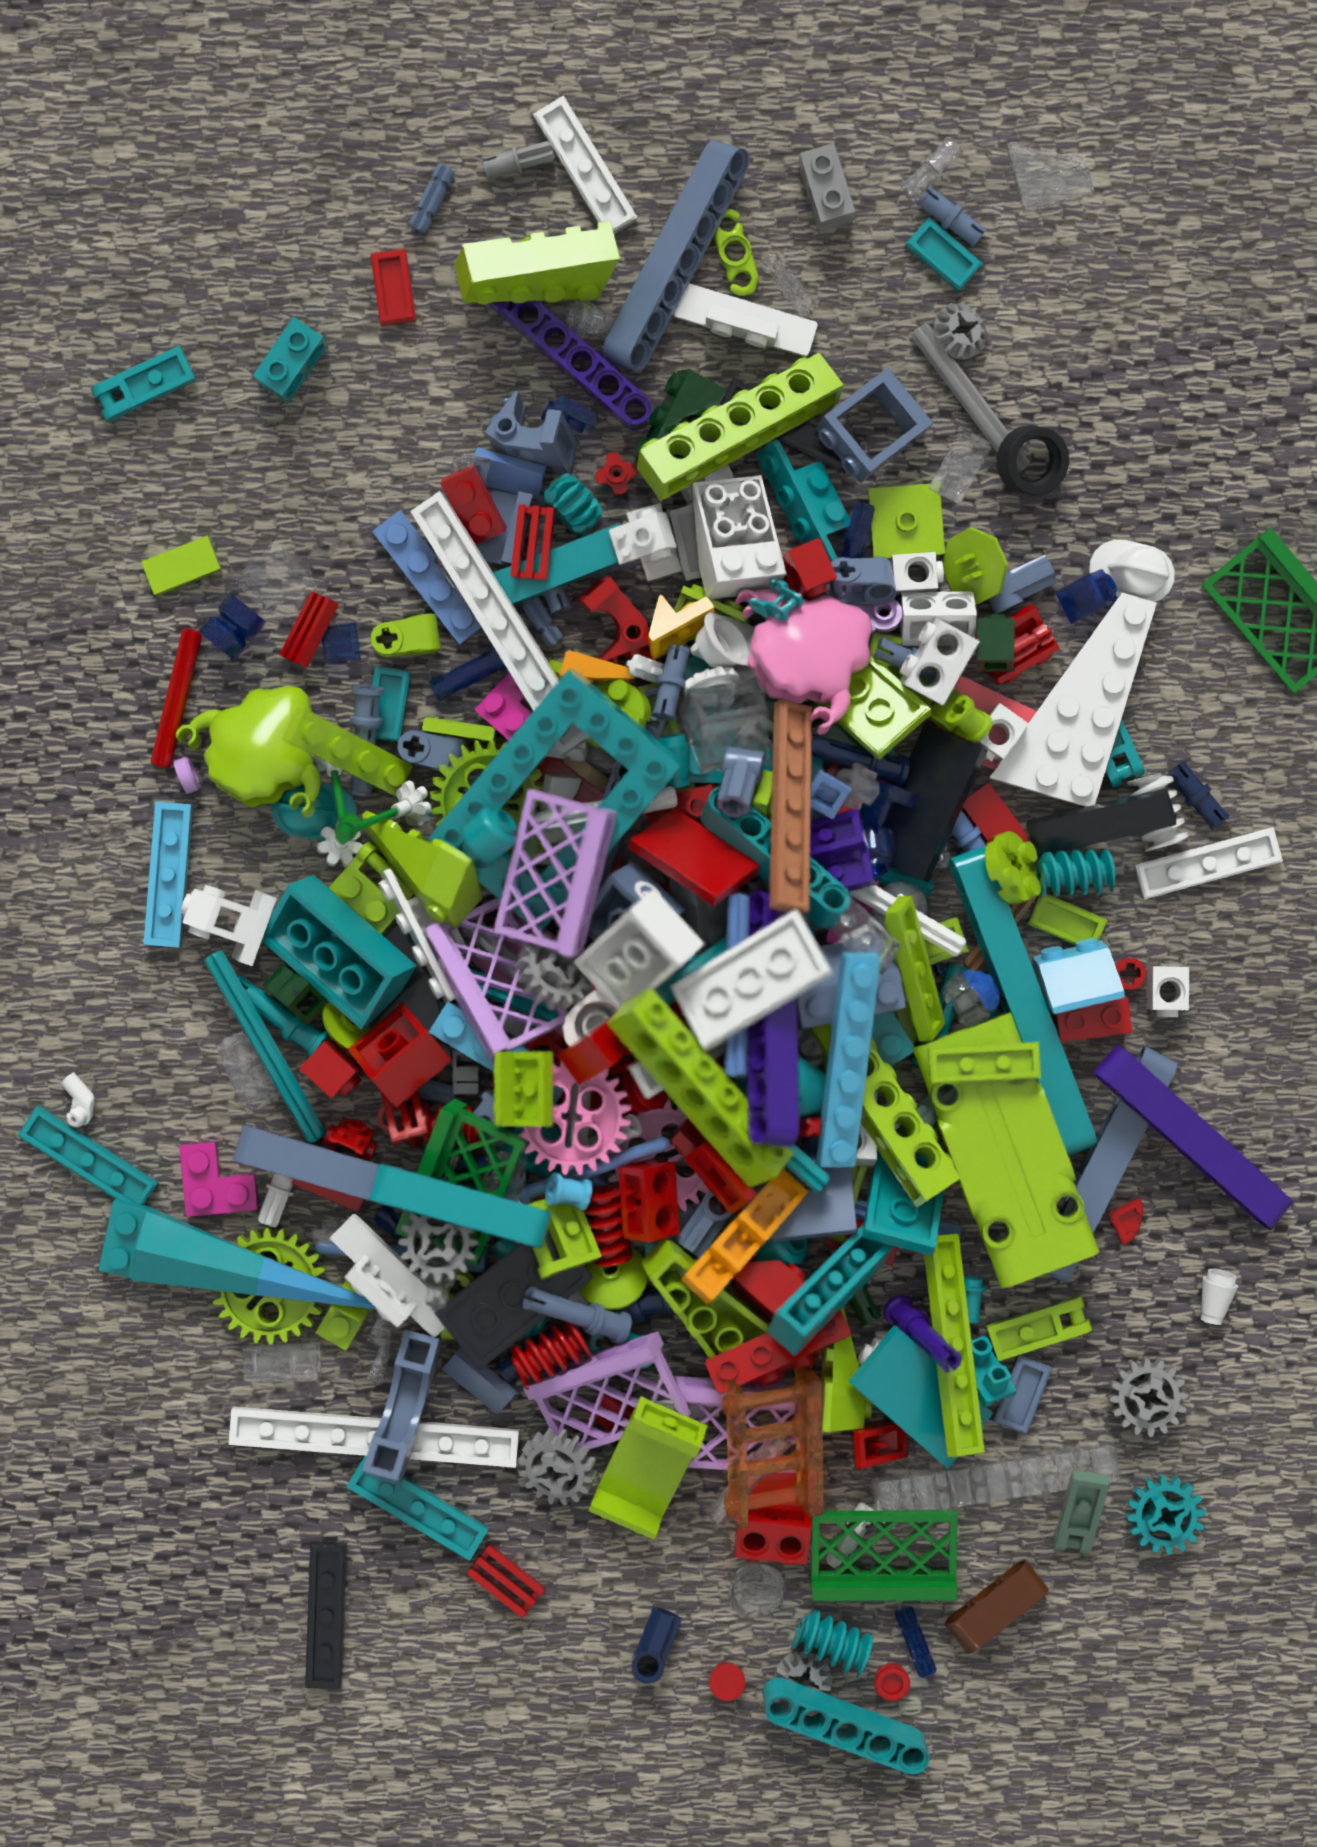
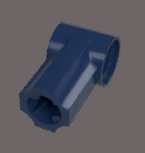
[632,1606,682,1684]

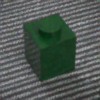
[977,614,1015,672]

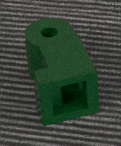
[262,964,329,1026]

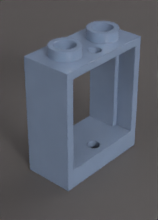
[816,367,933,483]

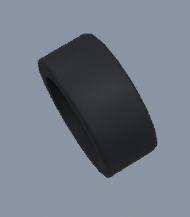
[996,425,1069,496]

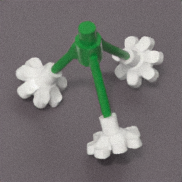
[312,755,432,867]

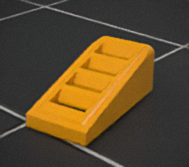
[559,650,636,683]

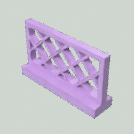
[494,789,618,957]
[424,898,568,1064]
[523,1331,691,1449]
[673,1376,822,1474]

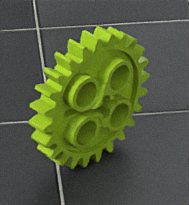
[429,739,544,831]
[213,1226,329,1345]

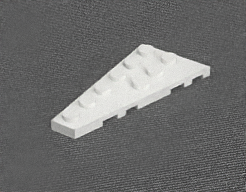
[989,592,1157,807]

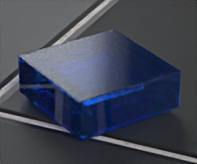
[322,623,361,664]

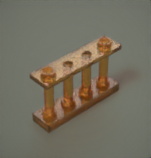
[722,1367,823,1530]

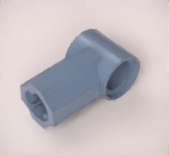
[988,555,1057,614]
[717,746,765,818]
[675,1190,733,1258]

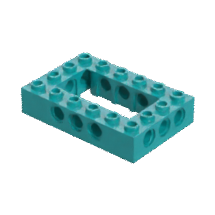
[428,668,685,931]

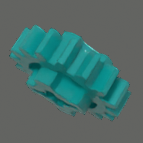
[1125,1474,1206,1555]

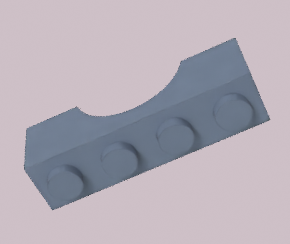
[363,1330,443,1486]

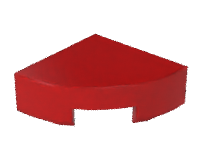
[1106,1197,1144,1246]

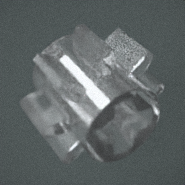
[836,762,879,810]

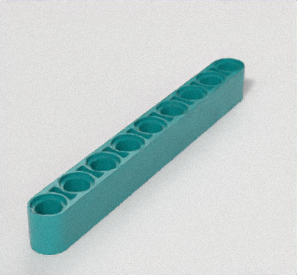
[949,846,1097,1156]

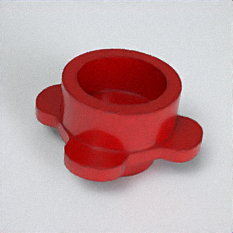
[595,452,638,495]

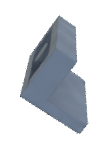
[478,490,534,567]

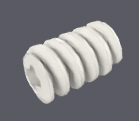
[1127,773,1188,851]

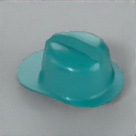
[271,783,357,841]

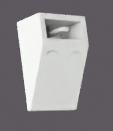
[692,475,786,600]

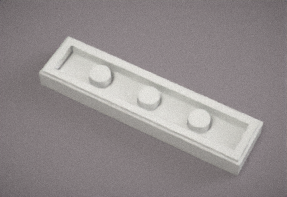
[533,96,638,234]
[1134,827,1283,900]

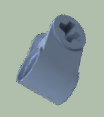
[825,557,896,605]
[398,730,468,773]

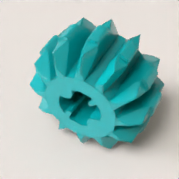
[543,473,603,536]

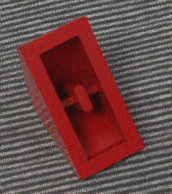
[557,1013,630,1085]
[851,1421,908,1469]

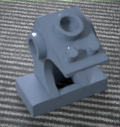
[485,391,578,475]

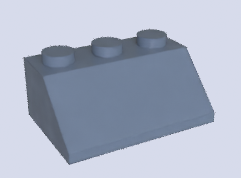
[797,935,906,1029]

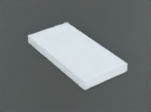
[670,909,834,1051]

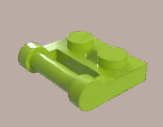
[329,841,416,935]
[528,1199,602,1280]

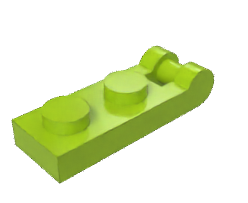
[985,1295,1092,1361]

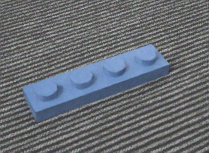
[372,510,483,646]

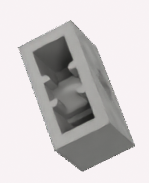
[798,143,855,233]

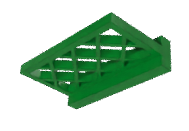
[1201,527,1317,694]
[395,1098,527,1267]
[810,1510,958,1601]

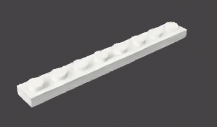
[410,491,590,755]
[228,1407,519,1468]

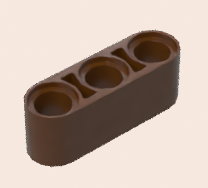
[944,1559,1049,1654]

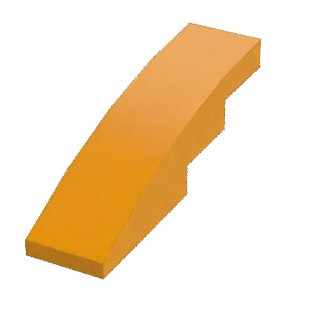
[681,1168,809,1304]

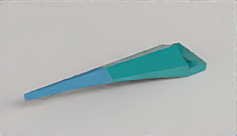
[98,1199,376,1309]

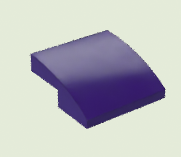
[810,809,877,892]

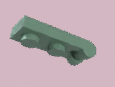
[1053,1470,1109,1555]

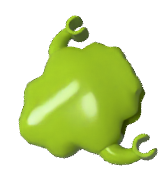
[176,686,321,818]

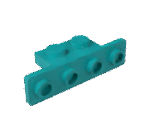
[756,440,852,562]

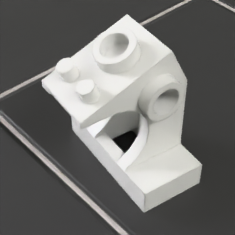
[609,502,682,583]
[180,884,277,966]

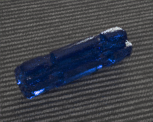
[895,1606,937,1678]

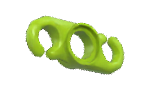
[713,209,759,296]

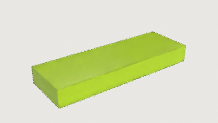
[928,1042,1041,1085]

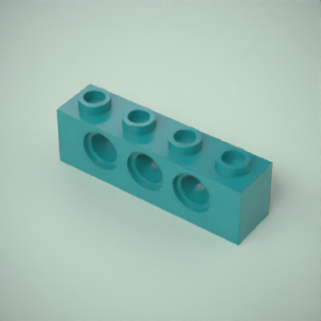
[767,1225,893,1356]

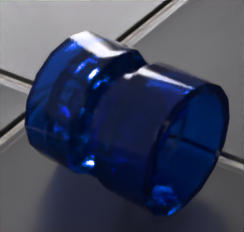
[199,592,267,661]

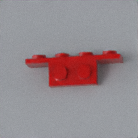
[705,1309,851,1394]

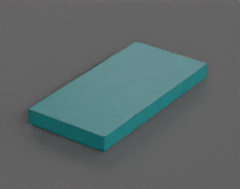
[848,1326,993,1469]

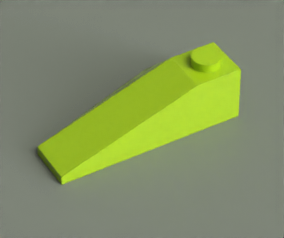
[362,810,483,929]

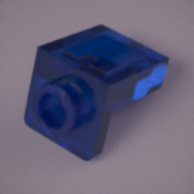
[541,394,599,434]
[1055,569,1118,624]

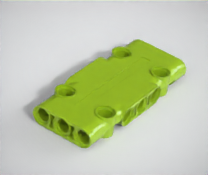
[912,1012,1100,1288]

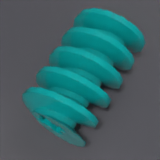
[1036,848,1115,898]
[791,1608,873,1679]

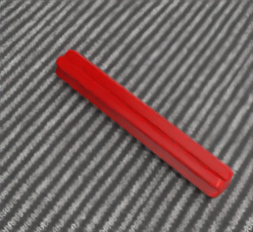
[151,628,202,768]

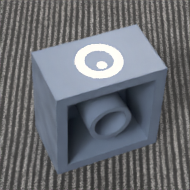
[588,861,686,941]

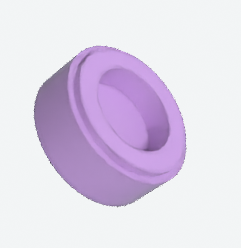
[174,756,201,794]

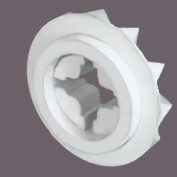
[683,666,740,703]

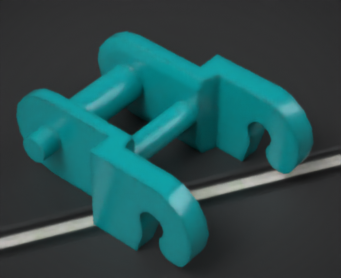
[749,578,804,622]

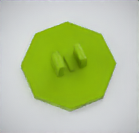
[942,527,1008,605]

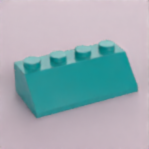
[262,875,417,1030]

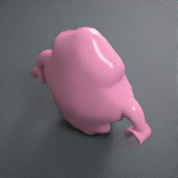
[735,588,872,735]

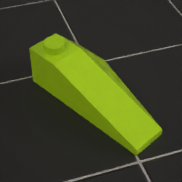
[819,1307,872,1432]

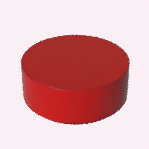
[709,1662,745,1701]
[873,1663,910,1702]

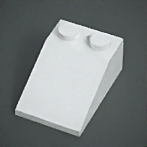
[573,888,704,1011]

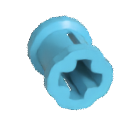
[545,1172,592,1211]

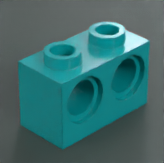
[253,317,328,404]

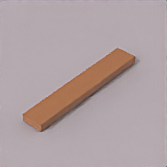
[770,699,812,915]

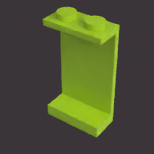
[588,1396,707,1540]

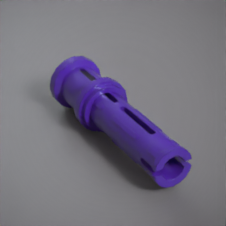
[883,1295,962,1372]

